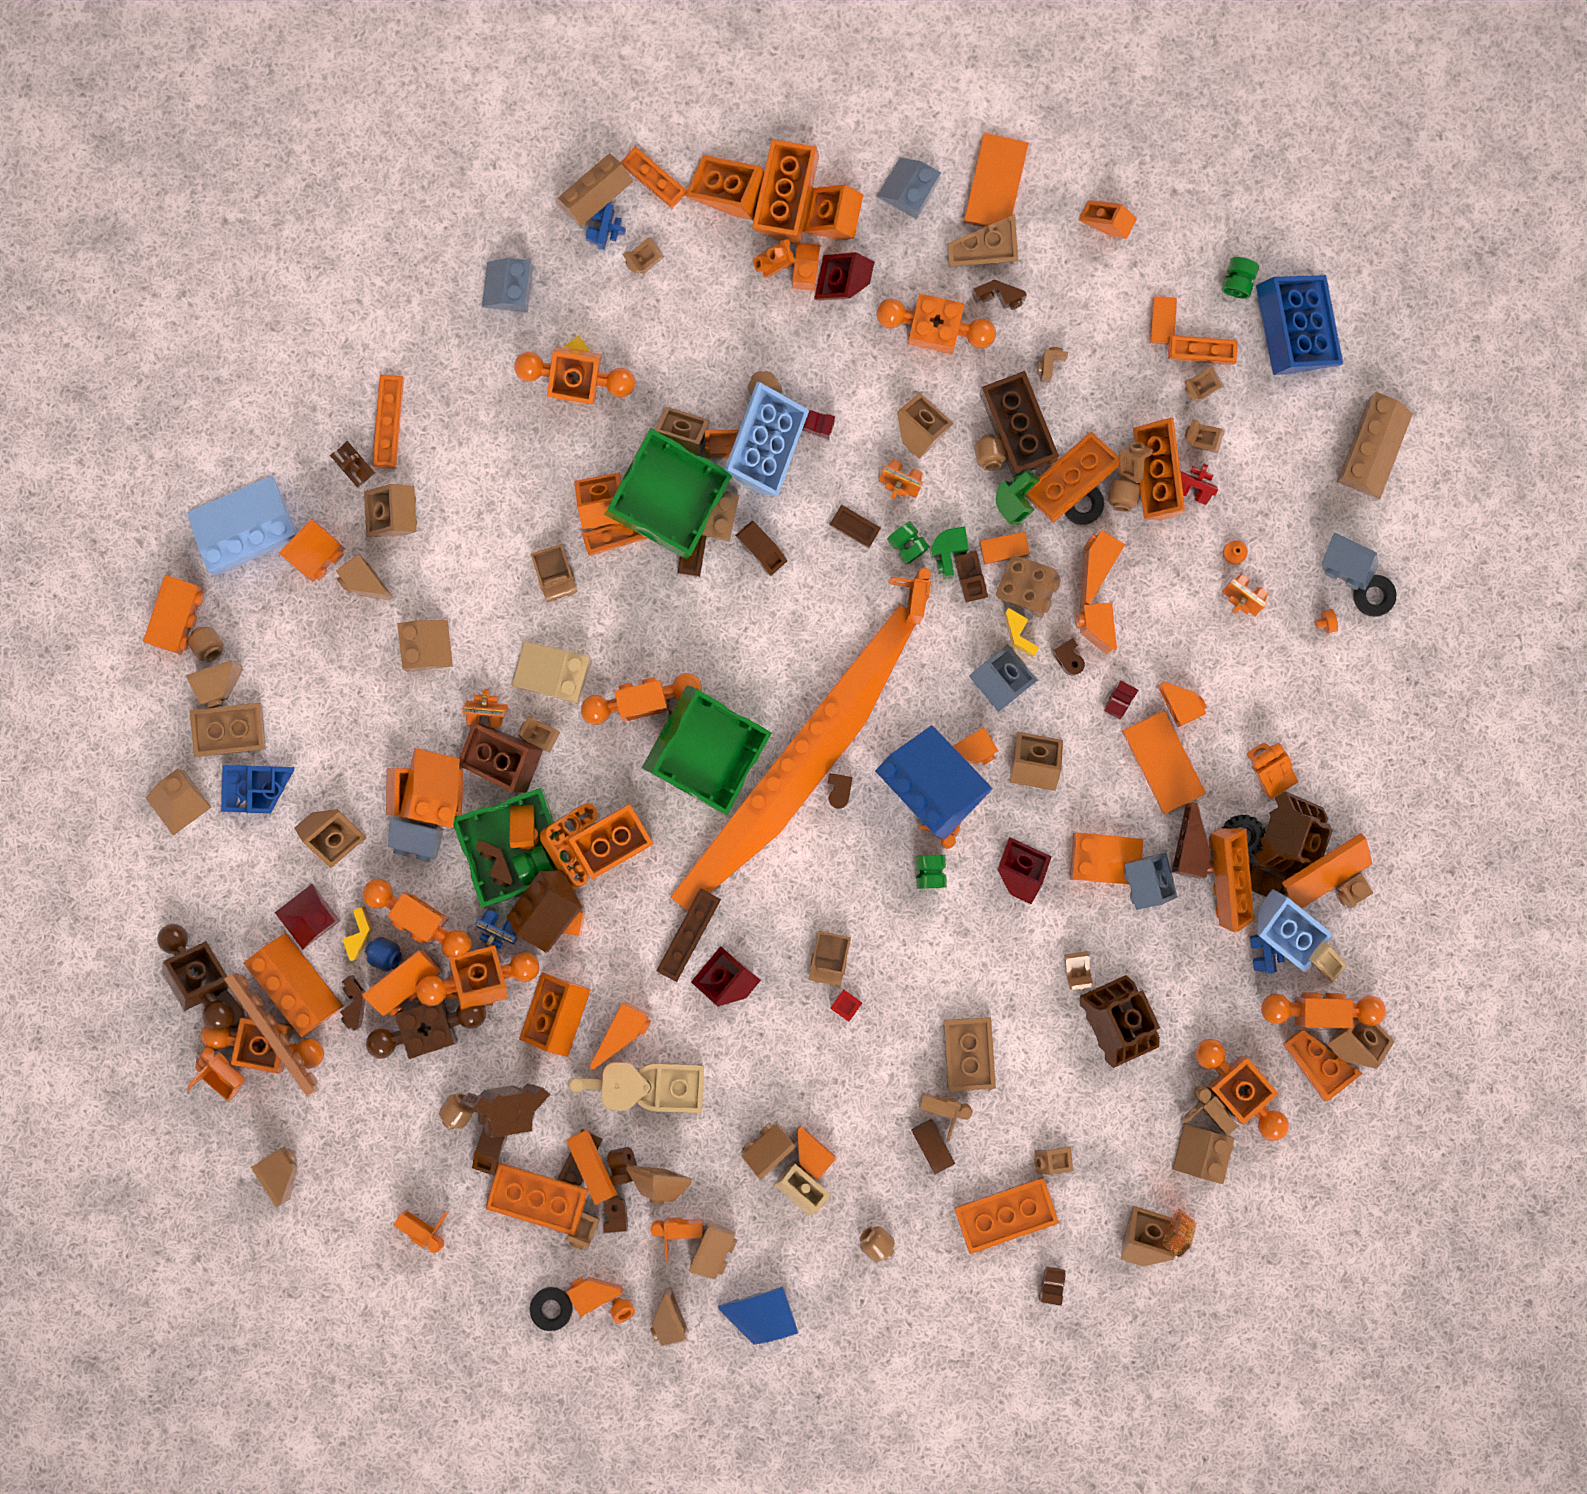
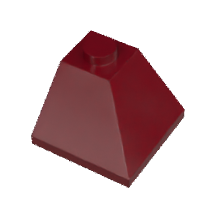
[814,252,875,301]
[997,837,1052,904]
[274,884,340,950]
[691,946,761,1007]

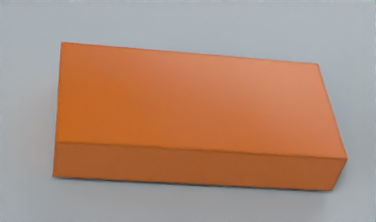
[1150,296,1177,345]
[979,532,1030,564]
[510,805,535,848]

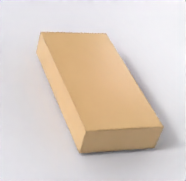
[1309,941,1347,983]

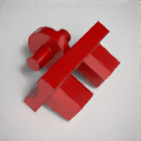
[1180,463,1218,505]

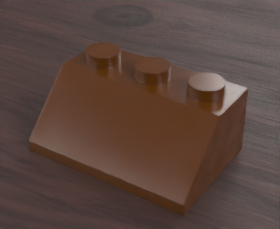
[506,870,583,952]

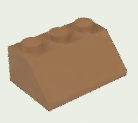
[556,153,633,226]

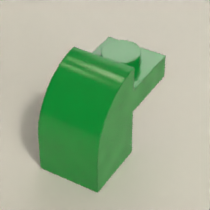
[996,471,1040,525]
[930,526,969,579]

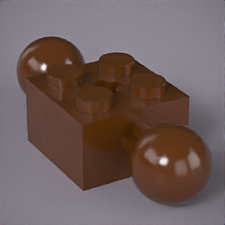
[157,924,234,1031]
[366,1000,486,1059]

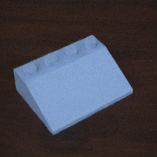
[725,382,809,497]
[187,475,298,576]

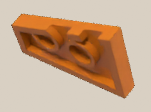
[1283,1030,1363,1102]

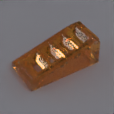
[1162,1209,1197,1257]

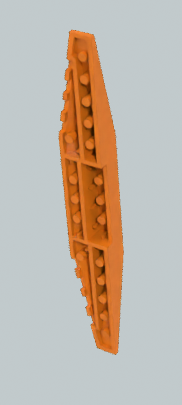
[670,605,916,911]

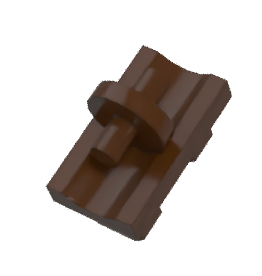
[329,441,375,488]

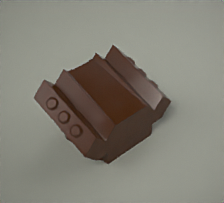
[1255,791,1333,878]
[1080,975,1160,1068]
[460,1083,551,1138]

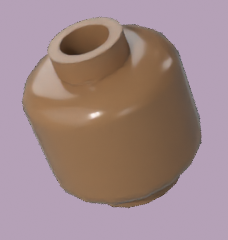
[748,371,782,395]
[975,434,1006,471]
[1108,476,1140,512]
[188,627,224,662]
[439,1093,474,1130]
[859,1226,895,1262]

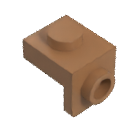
[623,238,665,273]
[1037,347,1068,383]
[1184,366,1224,401]
[1185,420,1225,453]
[518,716,560,753]
[1064,951,1093,991]
[566,1212,601,1250]

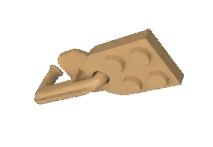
[568,1062,704,1113]

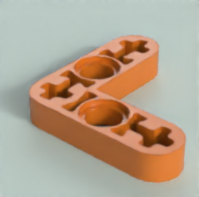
[540,803,598,889]

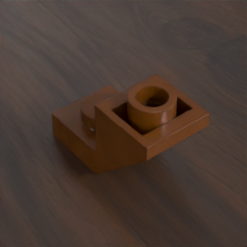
[972,279,1027,310]
[735,520,787,576]
[475,840,515,887]
[1249,863,1286,898]
[340,975,366,1031]
[472,1126,508,1176]

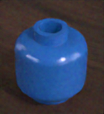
[365,937,402,972]

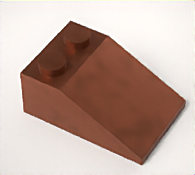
[459,722,543,793]
[1171,802,1213,879]

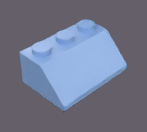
[1257,889,1333,972]

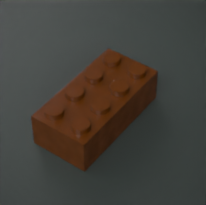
[979,371,1059,478]

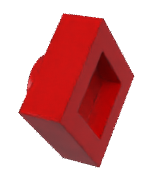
[830,989,862,1022]

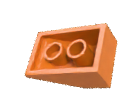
[685,155,764,221]
[279,519,345,582]
[1080,530,1125,608]
[399,748,460,828]
[386,768,463,816]
[1070,832,1143,885]
[589,1002,652,1070]

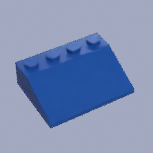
[1256,275,1343,375]
[875,725,993,840]

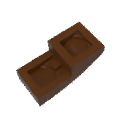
[953,551,988,603]
[911,1118,955,1175]

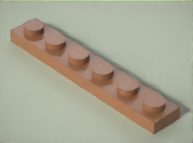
[224,973,319,1096]

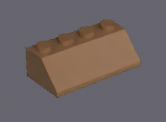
[1337,392,1413,499]

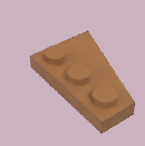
[947,214,1018,267]

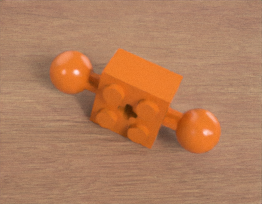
[876,293,996,354]
[514,346,636,405]
[581,673,702,725]
[362,878,472,958]
[416,945,540,1010]
[1261,992,1386,1028]
[201,1016,324,1074]
[1195,1039,1289,1141]

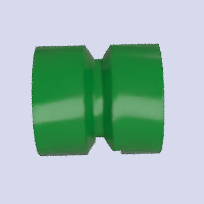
[1221,257,1260,299]
[887,521,930,565]
[512,844,555,885]
[915,855,947,889]

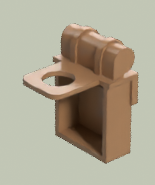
[531,544,578,602]
[808,931,851,987]
[1181,1085,1239,1135]
[919,1092,973,1142]

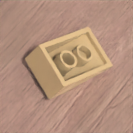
[512,641,592,705]

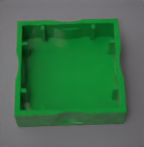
[604,428,732,559]
[642,685,772,815]
[453,788,570,908]

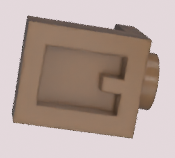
[1119,442,1152,483]
[1336,873,1373,908]
[1034,1147,1073,1175]

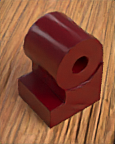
[802,410,836,440]
[1104,680,1139,719]

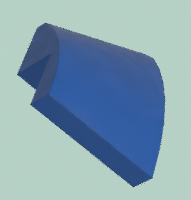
[221,765,294,814]
[717,1286,799,1345]

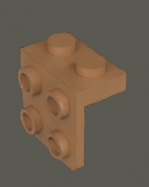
[996,555,1061,618]

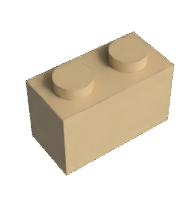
[773,1164,831,1216]

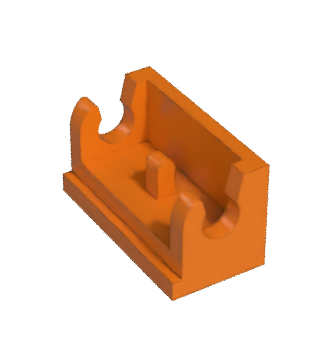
[705,429,739,458]

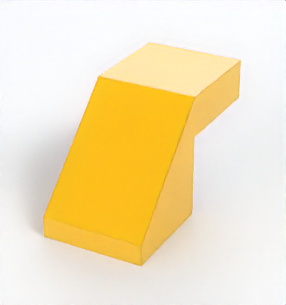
[1004,608,1039,658]
[342,907,373,961]

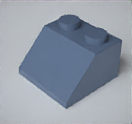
[877,157,941,220]
[482,258,533,313]
[1322,532,1379,590]
[969,644,1038,712]
[388,819,444,862]
[1124,852,1178,910]

